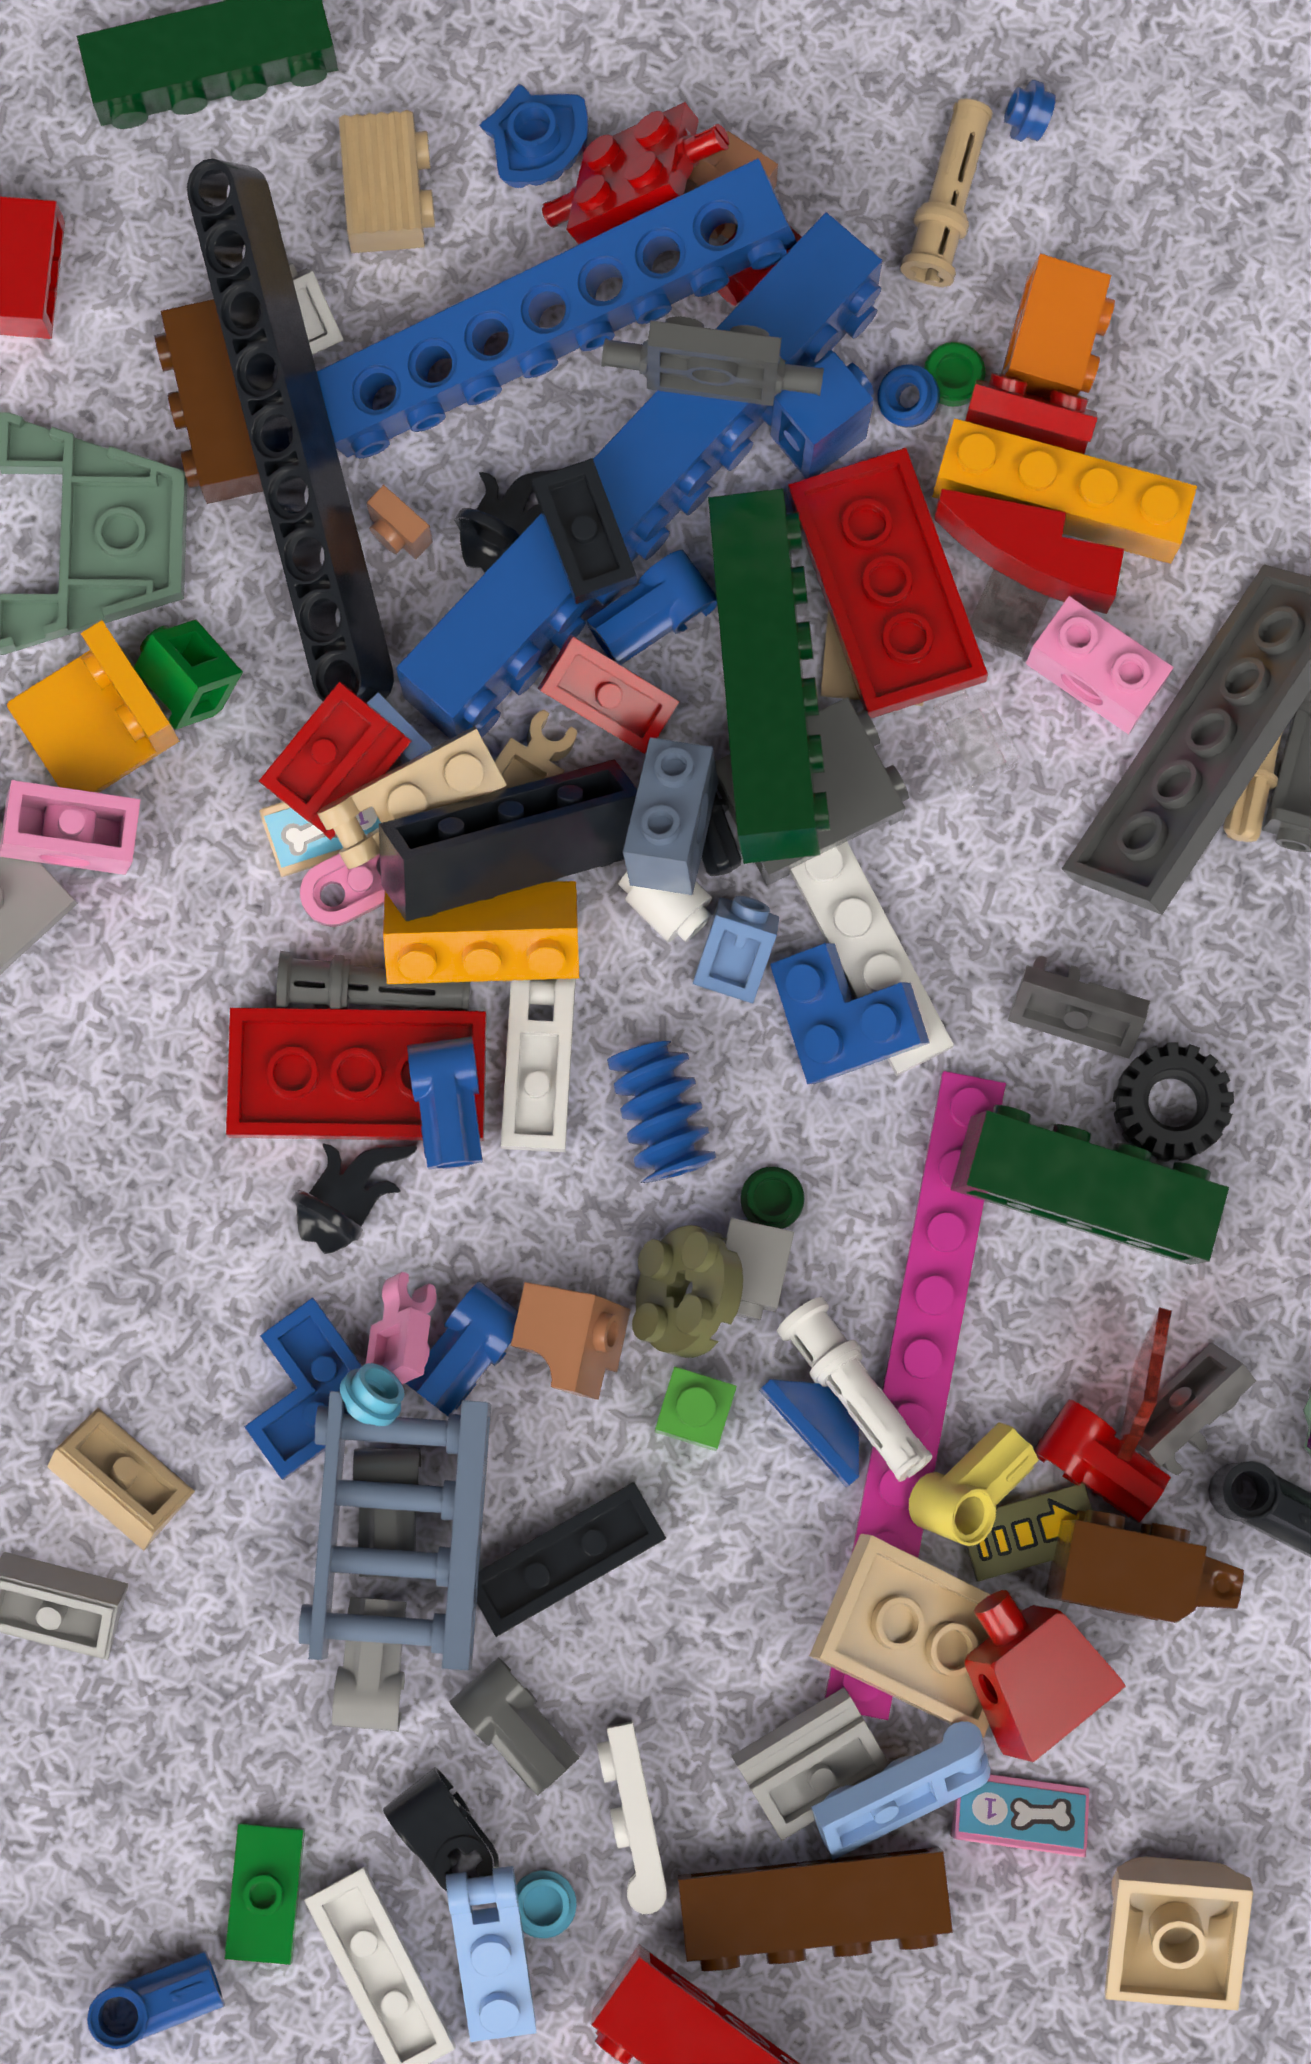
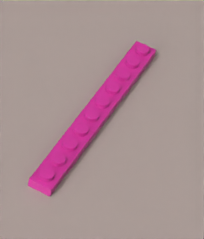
[824,1071,1006,1720]

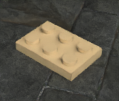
[809,1534,1023,1738]

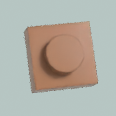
[366,484,433,559]

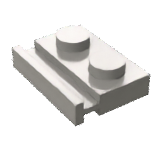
[732,1687,889,1841]

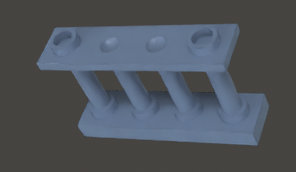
[298,1391,491,1670]

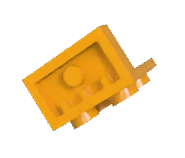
[7,620,180,793]

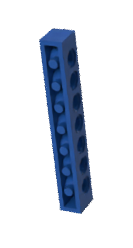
[317,158,797,459]

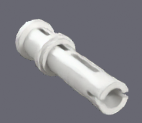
[777,1297,932,1482]

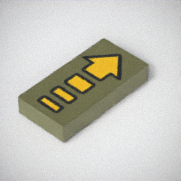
[966,1483,1092,1582]

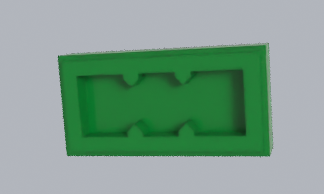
[224,1823,305,1965]

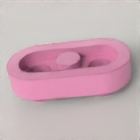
[300,854,385,927]

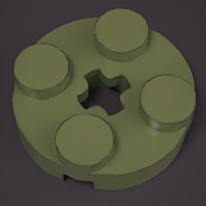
[632,1225,743,1358]

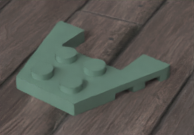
[0,412,188,655]

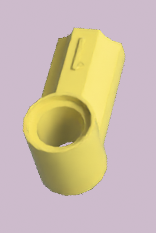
[909,1422,1039,1546]

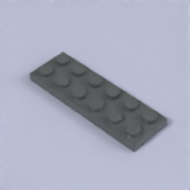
[1062,564,1311,915]

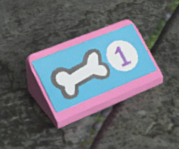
[951,1774,1089,1857]

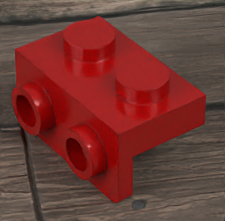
[965,372,1098,454]

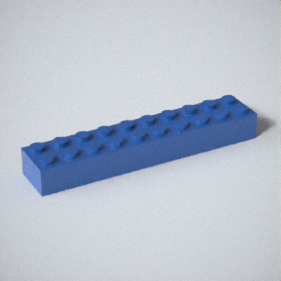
[396,212,883,739]

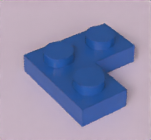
[770,943,930,1084]
[244,1297,362,1480]

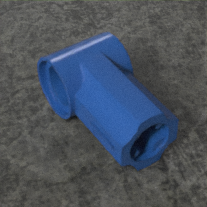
[587,549,717,665]
[407,1037,483,1169]
[406,1281,518,1417]
[87,1950,225,2049]

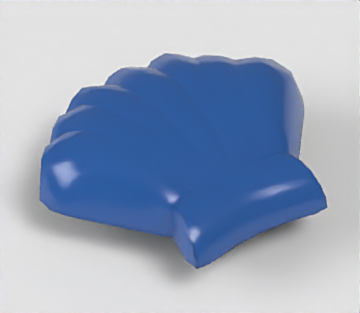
[479,84,589,188]

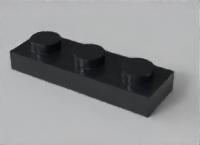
[477,1482,667,1637]

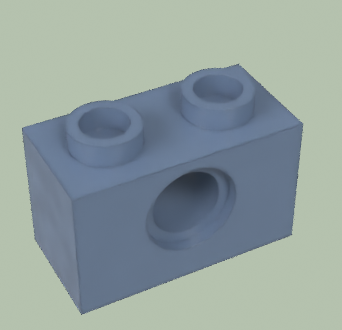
[623,738,718,895]

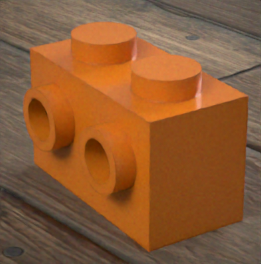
[1001,253,1115,398]

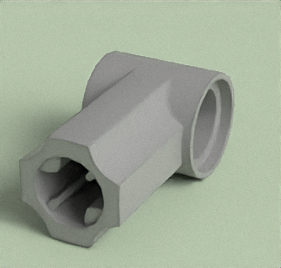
[332,1597,407,1732]

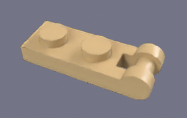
[317,726,507,869]

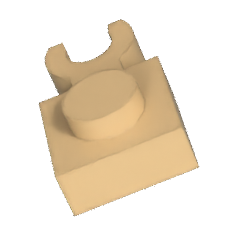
[495,709,577,792]

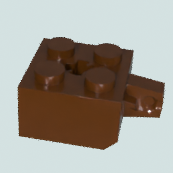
[1045,1510,1244,1623]

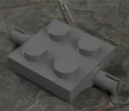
[601,316,824,406]

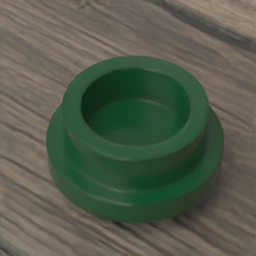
[740,1167,805,1229]

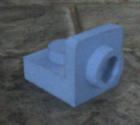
[693,896,779,1004]

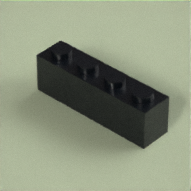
[379,759,638,922]

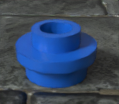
[1004,79,1056,142]
[877,364,940,428]

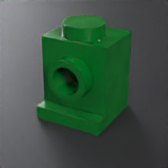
[134,619,243,730]

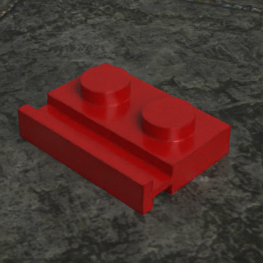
[259,681,412,840]

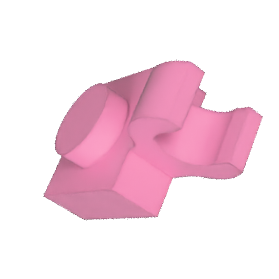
[366,1272,437,1384]

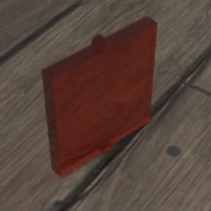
[1117,1307,1172,1461]

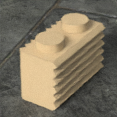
[339,110,435,253]

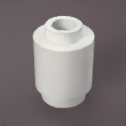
[618,872,712,943]

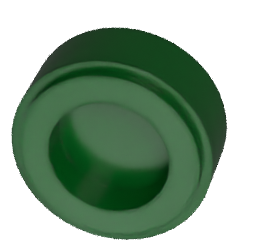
[924,342,986,407]

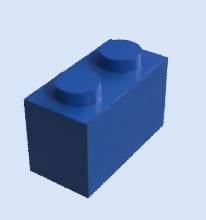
[770,352,874,479]

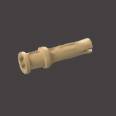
[900,99,992,287]

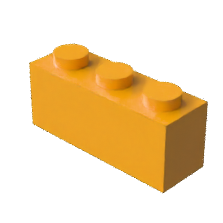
[383,881,579,984]

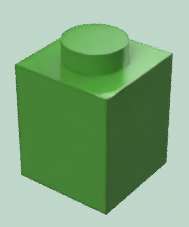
[655,1366,737,1451]

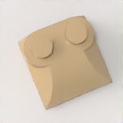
[1105,1857,1253,2010]

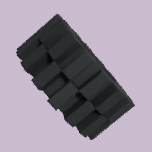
[1113,1042,1234,1162]

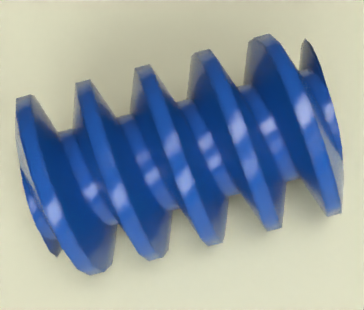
[607,1041,716,1183]

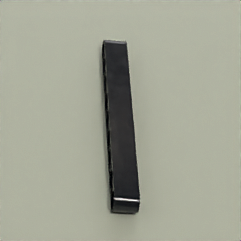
[187,158,394,702]

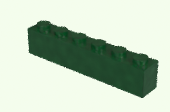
[708,488,831,864]

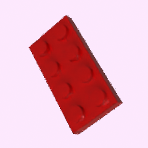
[787,447,988,719]
[226,1008,487,1141]

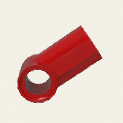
[1034,1399,1171,1523]

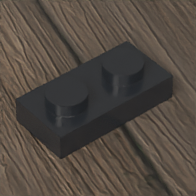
[531,458,637,604]

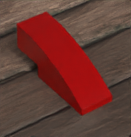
[934,489,1124,614]

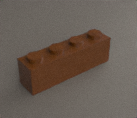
[678,1847,953,1971]

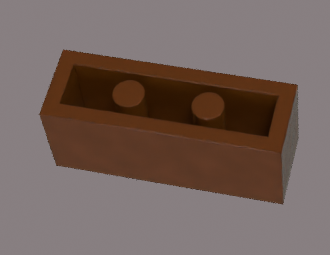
[154,299,263,504]

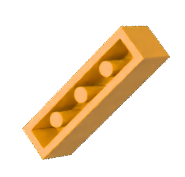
[932,418,1197,564]

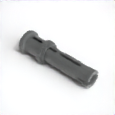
[276,951,471,1011]

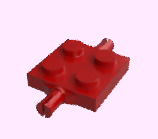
[542,102,730,244]

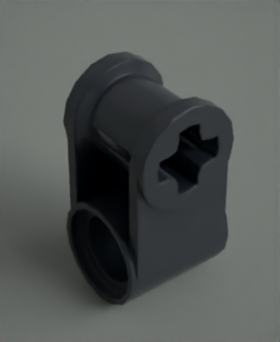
[383,1767,499,1892]

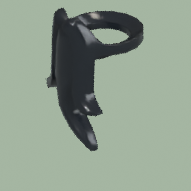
[454,469,559,573]
[291,1143,418,1254]

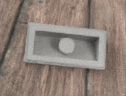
[0,1552,128,1660]

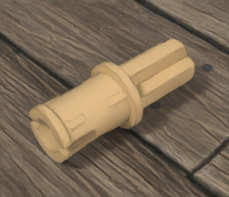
[1223,732,1283,842]

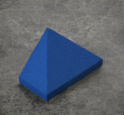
[759,1379,859,1487]

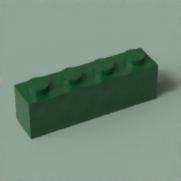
[77,0,338,129]
[950,1105,1229,1265]

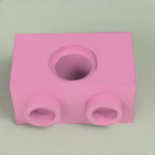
[1026,596,1174,734]
[0,780,141,875]

